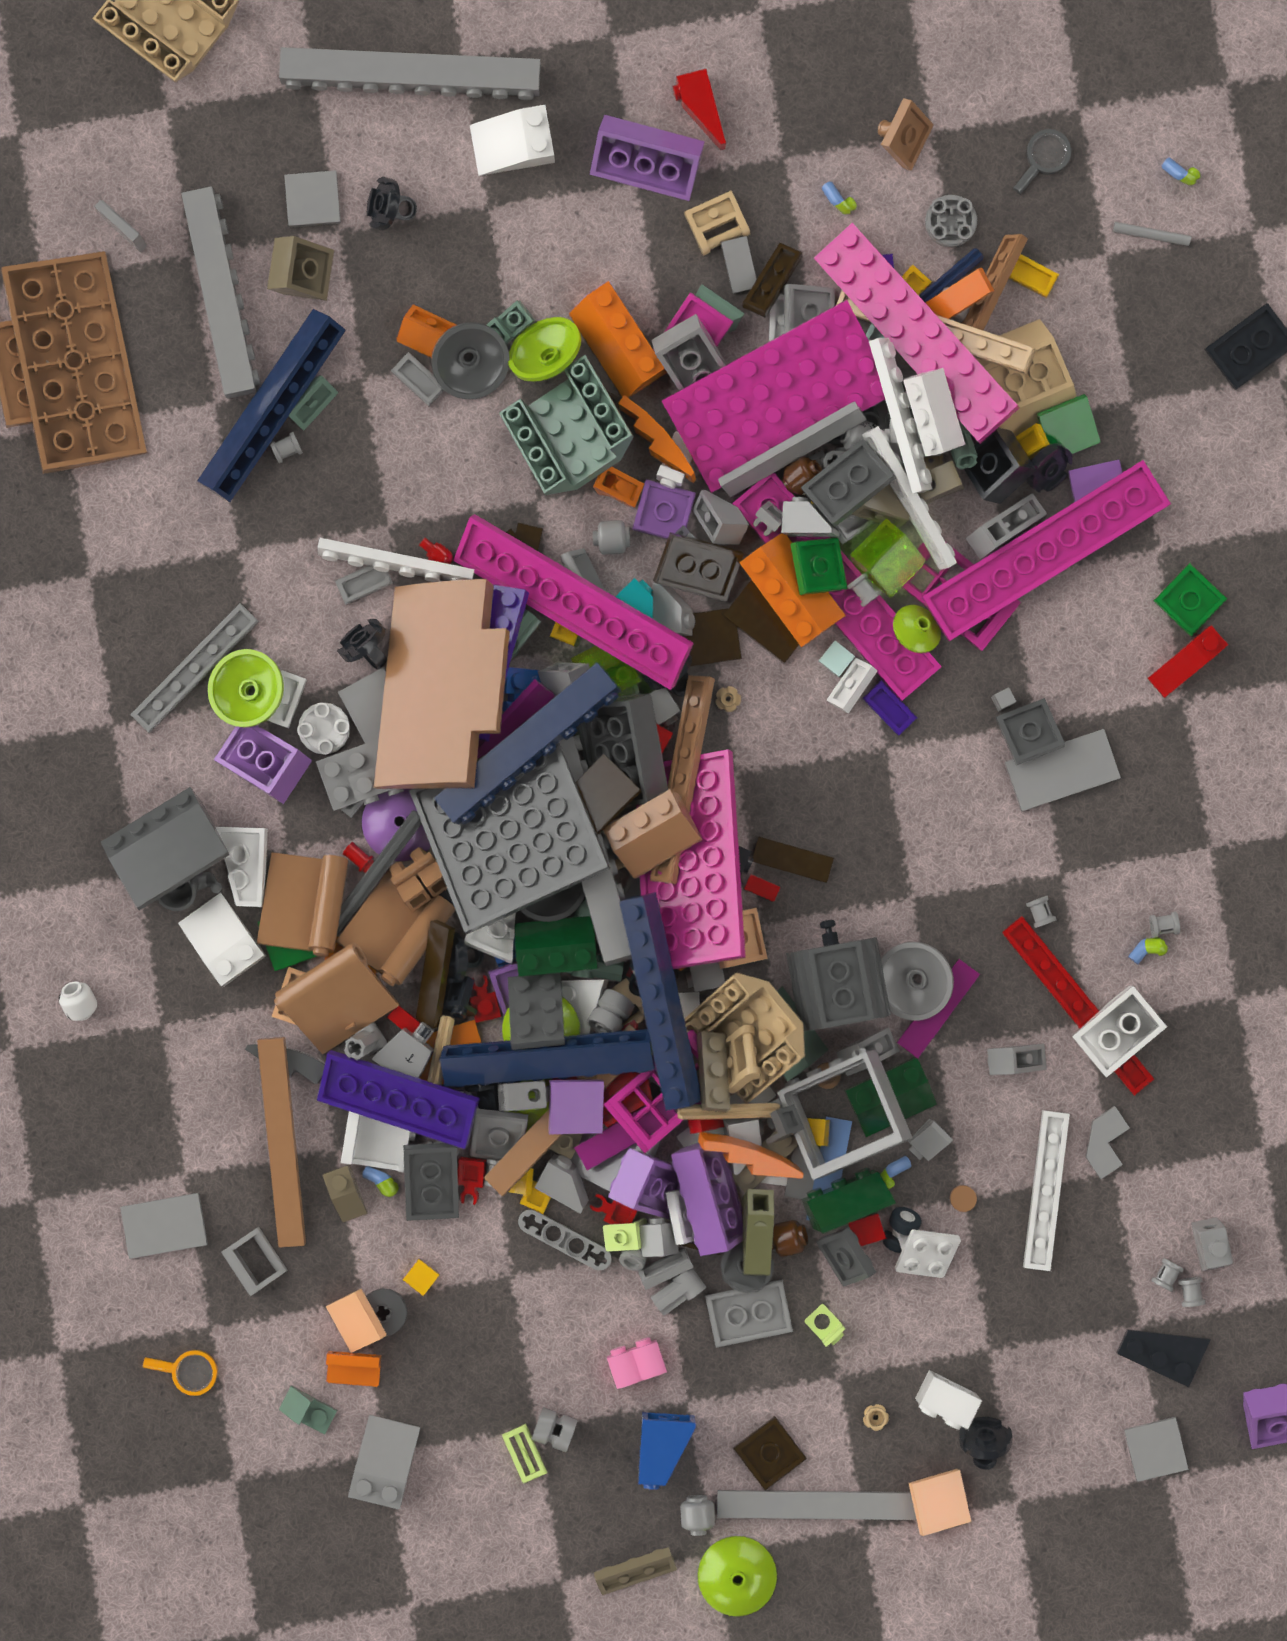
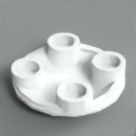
[297,702,350,755]

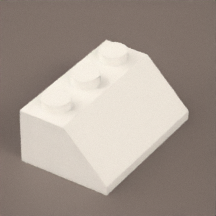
[903,368,965,457]

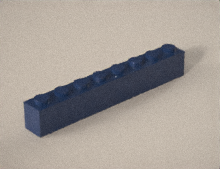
[197,309,346,502]
[434,663,621,825]
[619,892,701,1110]
[440,1029,655,1087]

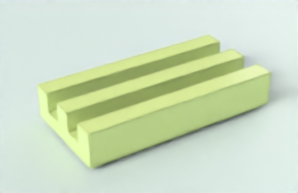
[502,1424,547,1484]

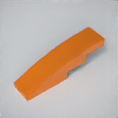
[618,395,696,483]
[698,1132,804,1179]

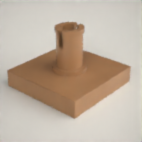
[878,98,934,171]

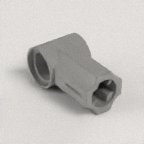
[344,1022,388,1060]
[651,1268,706,1316]

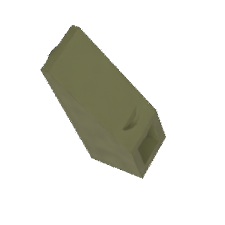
[742,1189,774,1276]

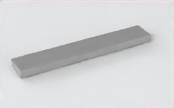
[718,402,866,497]
[130,603,259,733]

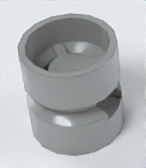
[587,989,635,1033]
[531,1407,578,1452]

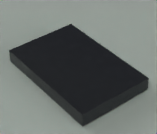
[1204,303,1287,391]

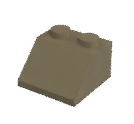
[267,236,334,301]

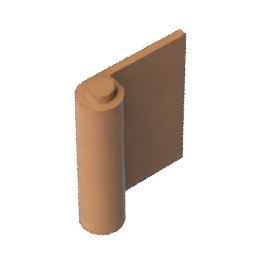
[257,853,349,957]
[336,869,455,986]
[274,942,399,1055]

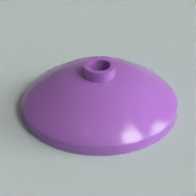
[362,789,431,861]

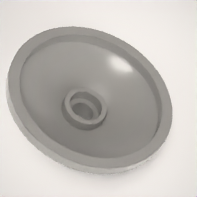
[881,942,954,1021]

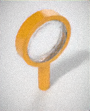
[143,1350,218,1396]

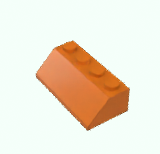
[569,281,667,398]
[739,533,846,647]

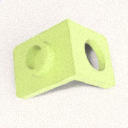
[603,1218,647,1251]
[805,1304,845,1347]

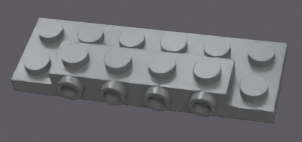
[316,739,404,811]

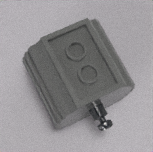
[786,920,891,1031]

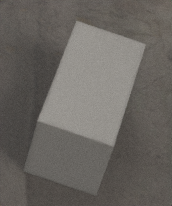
[991,687,1016,711]

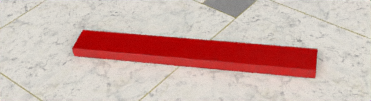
[1001,916,1154,1096]

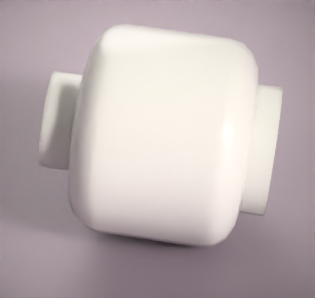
[58,982,97,1021]

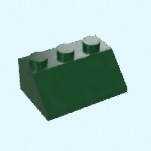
[515,916,599,977]
[844,1057,937,1137]
[801,1168,896,1234]

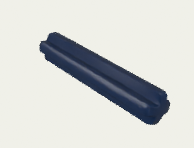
[919,248,984,303]

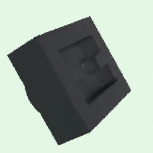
[443,976,478,1019]
[465,1083,504,1112]

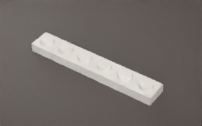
[869,338,932,494]
[862,426,957,570]
[318,538,474,582]
[1023,1110,1070,1271]

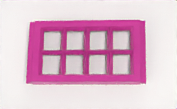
[893,542,1021,651]
[603,1029,701,1153]

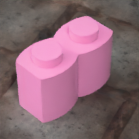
[607,1337,667,1389]

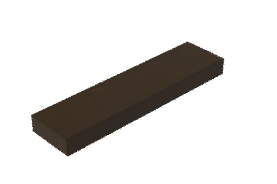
[416,920,455,1028]

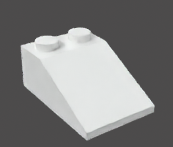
[470,105,555,176]
[178,892,267,987]
[1072,986,1167,1077]

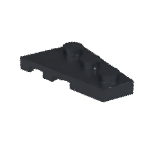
[1116,1329,1211,1387]

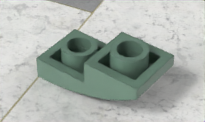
[487,300,536,344]

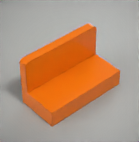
[397,304,456,358]
[326,1351,381,1387]

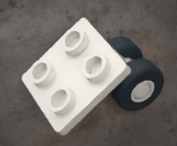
[883,1207,961,1278]

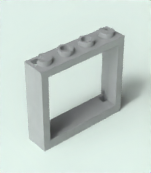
[777,1048,913,1180]

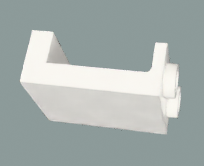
[341,1111,416,1173]

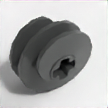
[366,1288,407,1336]

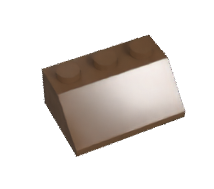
[603,789,702,879]

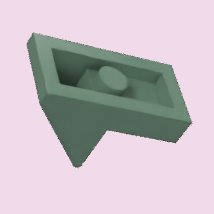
[279,1386,337,1435]

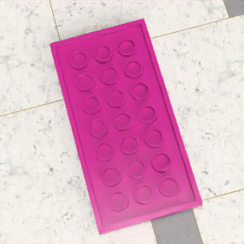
[662,299,885,493]
[636,749,745,969]

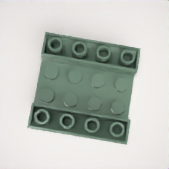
[499,355,633,495]

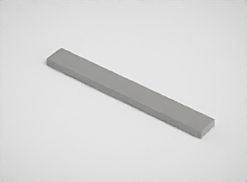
[717,1490,917,1520]

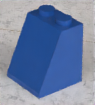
[638,1412,696,1489]

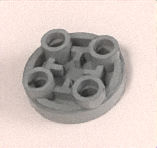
[925,195,977,247]

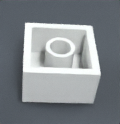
[915,1370,982,1430]

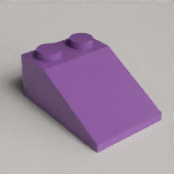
[214,725,312,804]
[608,1148,680,1220]

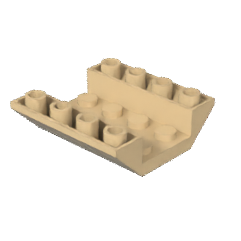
[93,0,239,83]
[976,319,1077,437]
[684,973,805,1103]

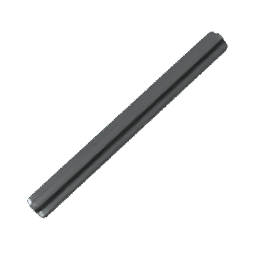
[337,810,422,937]

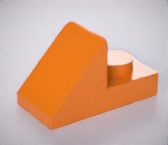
[593,467,644,508]

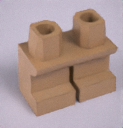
[389,847,447,912]

